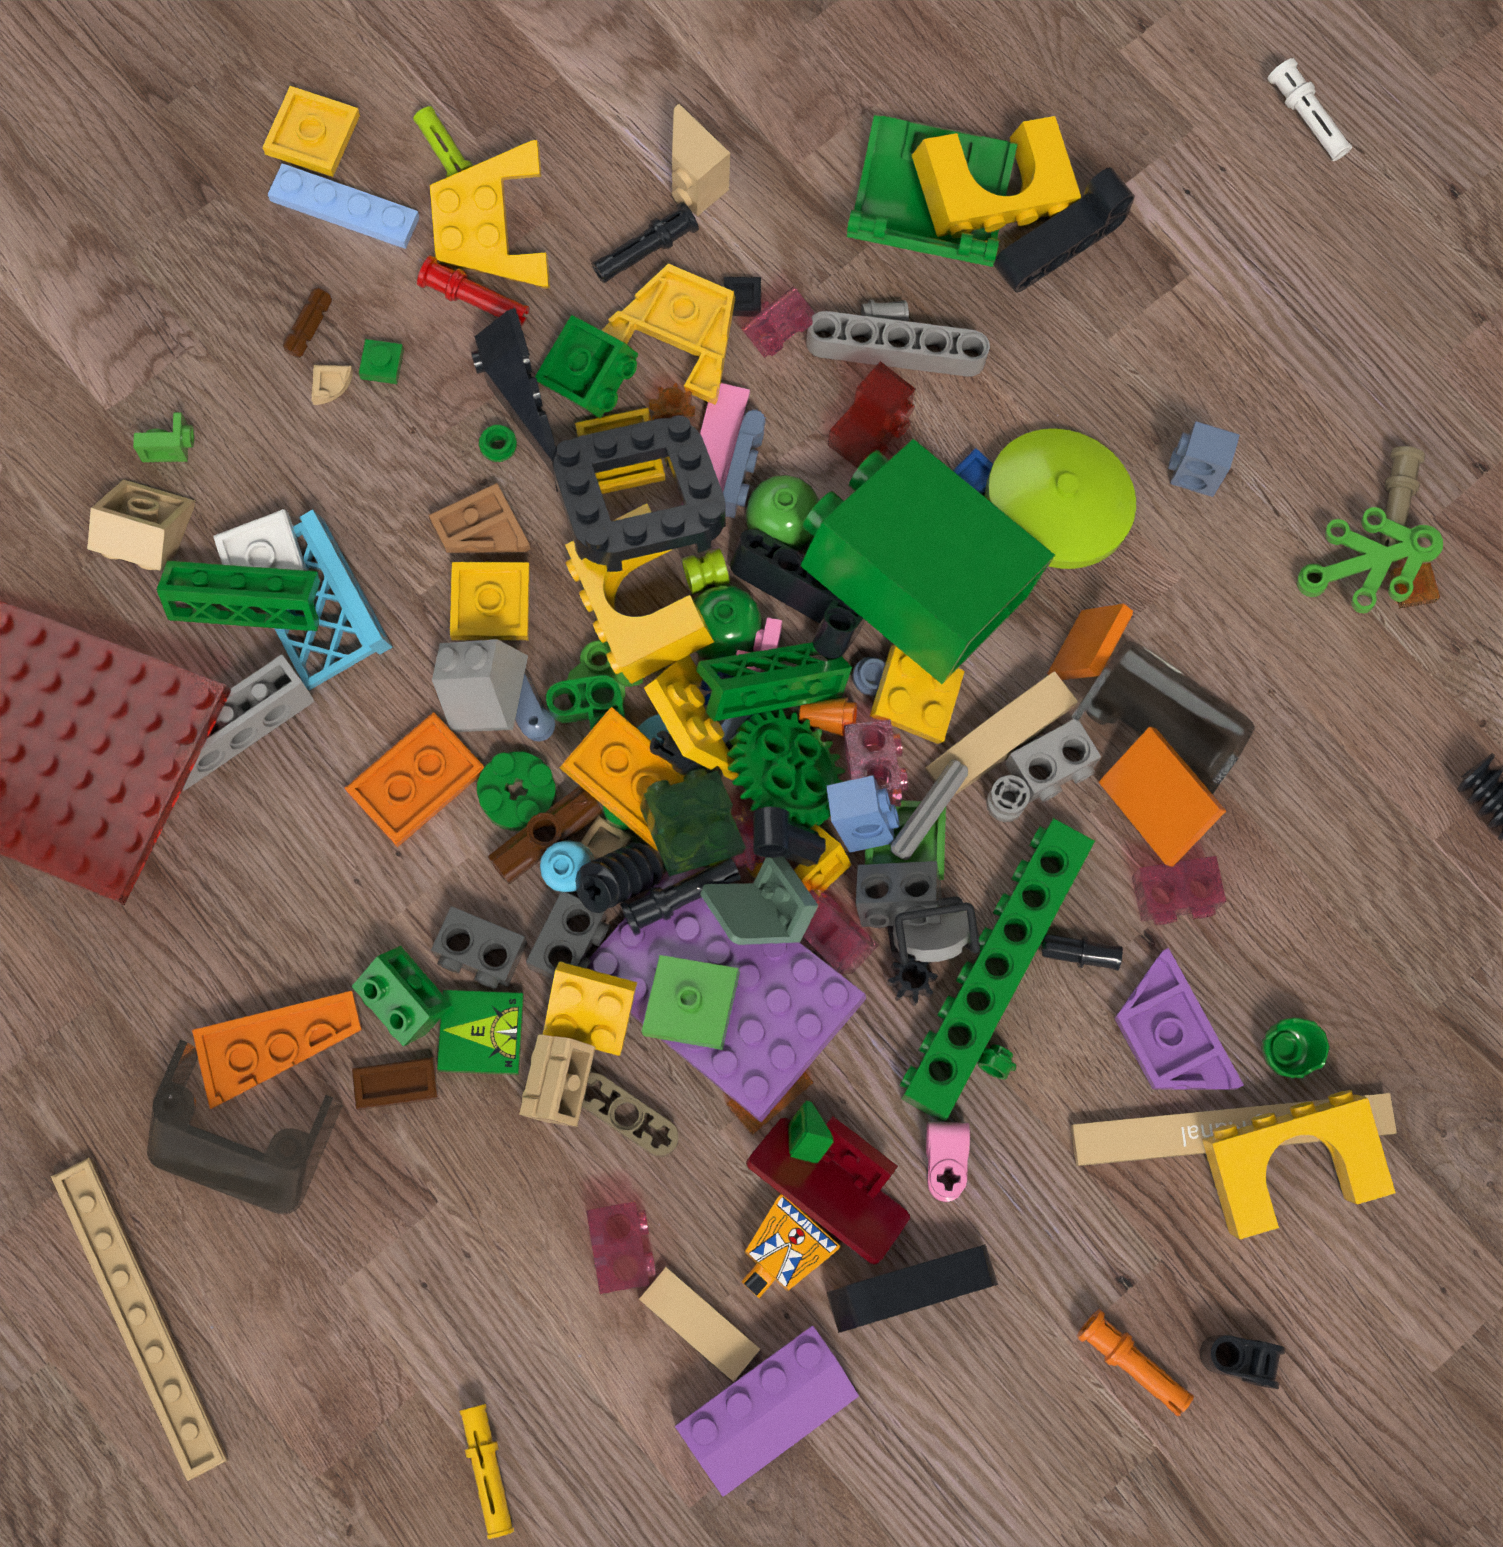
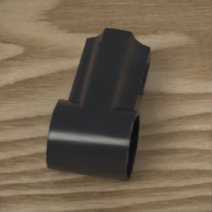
[753,807,826,867]

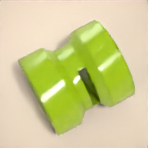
[682,548,730,594]

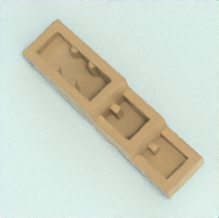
[925,671,1078,797]

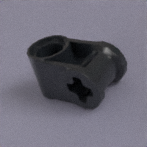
[1200,1335,1286,1390]

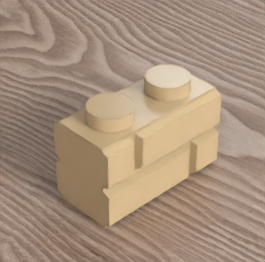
[519,1035,595,1127]

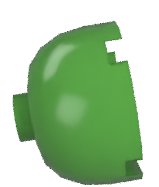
[746,475,819,551]

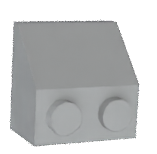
[432,639,528,732]

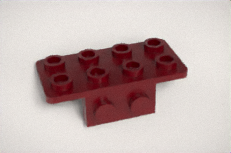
[746,1116,910,1265]

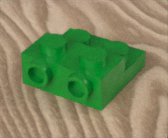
[535,315,639,419]

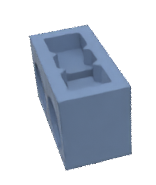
[1168,421,1240,497]

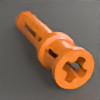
[1076,1309,1194,1417]

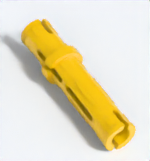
[459,1404,514,1539]

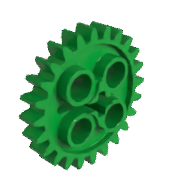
[727,709,845,829]

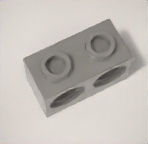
[1005,718,1101,803]

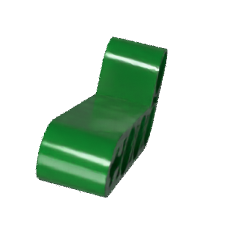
[546,675,630,831]

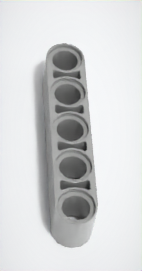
[806,311,990,377]

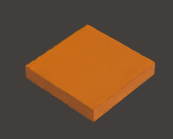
[1047,603,1133,680]

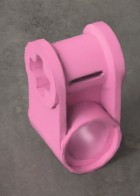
[926,1121,970,1202]

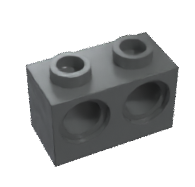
[856,861,941,928]
[526,891,609,980]
[431,906,527,989]

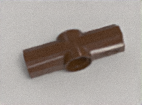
[487,786,603,885]

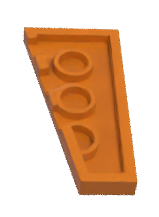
[192,991,363,1109]

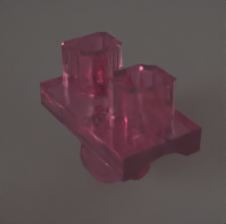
[741,286,815,358]

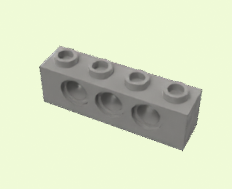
[149,654,315,791]

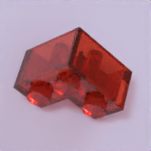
[827,361,916,469]

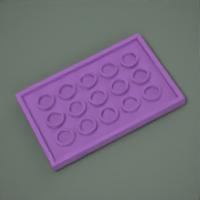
[587,859,866,1122]

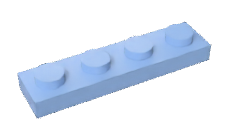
[268,163,420,249]

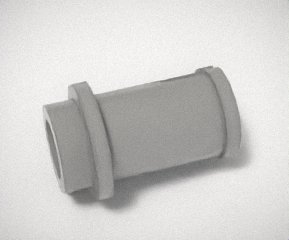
[861,299,909,321]

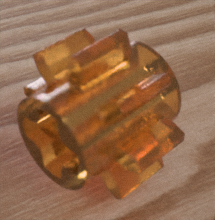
[649,383,695,420]

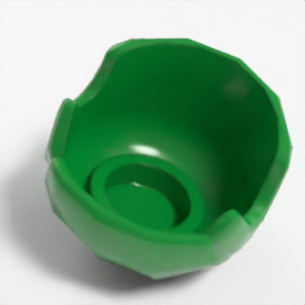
[1261,1017,1330,1078]

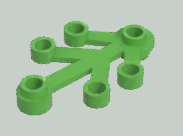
[1297,507,1443,614]

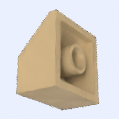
[672,104,730,217]
[87,479,195,571]

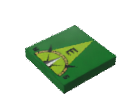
[437,990,524,1075]

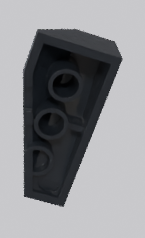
[471,308,557,475]

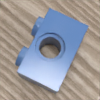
[827,776,900,852]

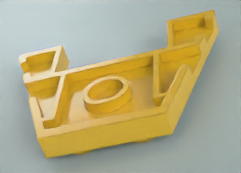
[430,140,550,289]
[602,263,735,405]
[644,655,739,780]

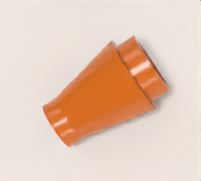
[799,698,857,736]

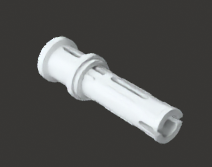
[1267,58,1352,161]

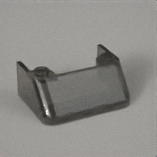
[1072,641,1255,794]
[147,1040,343,1215]

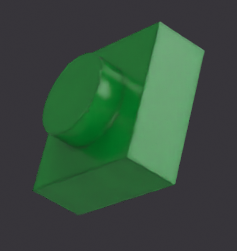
[359,339,404,384]

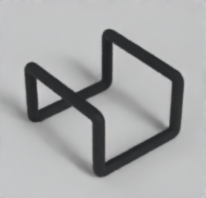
[887,896,980,965]

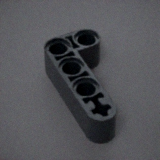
[993,167,1135,293]
[730,529,865,659]
[826,1244,999,1333]

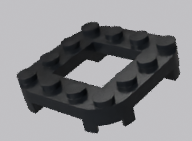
[553,415,726,572]

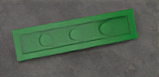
[156,561,320,631]
[696,642,852,722]

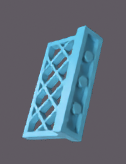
[265,509,393,690]

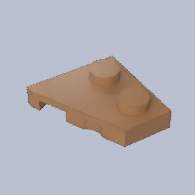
[428,483,531,553]

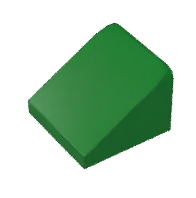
[788,1100,833,1163]

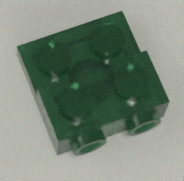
[640,769,746,877]

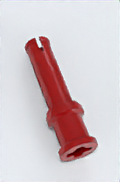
[417,255,530,327]

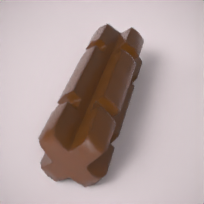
[283,288,332,358]

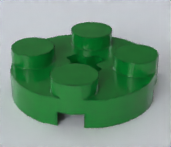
[477,752,556,831]

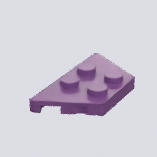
[1114,948,1244,1090]

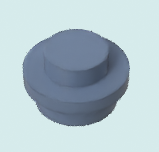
[852,657,886,696]

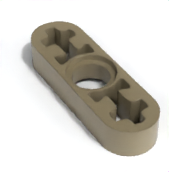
[582,1073,678,1157]

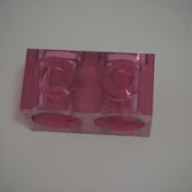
[844,719,908,807]
[1132,856,1226,926]
[803,889,879,975]
[586,1201,656,1296]

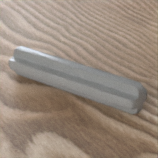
[891,760,968,860]

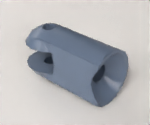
[515,674,555,742]

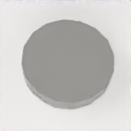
[893,905,971,962]

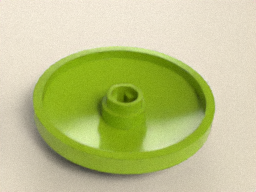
[985,428,1136,569]

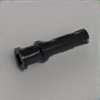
[591,202,699,283]
[619,856,741,936]

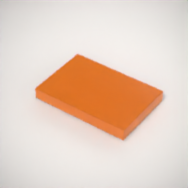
[344,712,484,848]
[1099,727,1226,867]

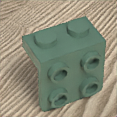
[700,857,819,945]

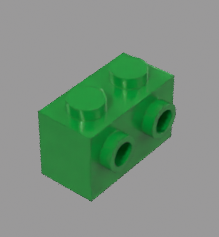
[352,946,452,1047]

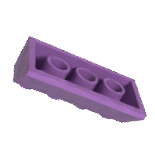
[675,1326,859,1497]

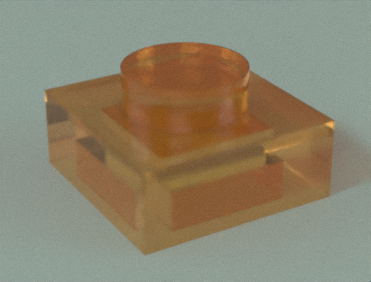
[1390,562,1440,609]

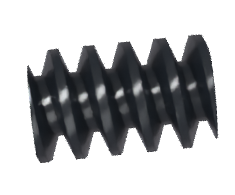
[1457,753,1503,841]
[575,842,664,913]

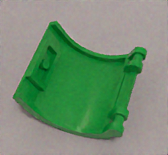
[847,114,1018,267]

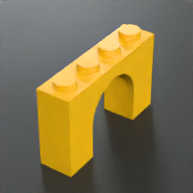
[912,116,1081,238]
[565,503,714,684]
[1202,1090,1396,1239]

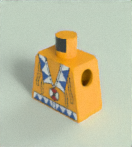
[741,1194,841,1299]

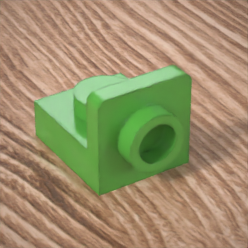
[133,412,194,462]

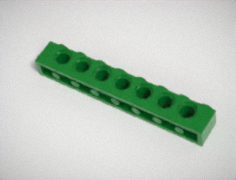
[899,818,1095,1122]

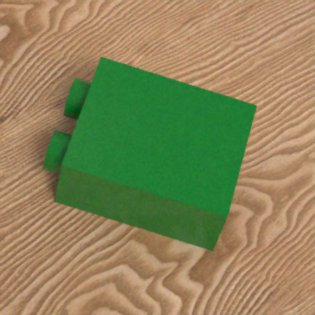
[800,439,1055,684]

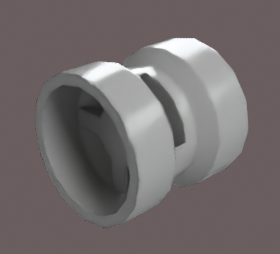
[986,775,1030,822]

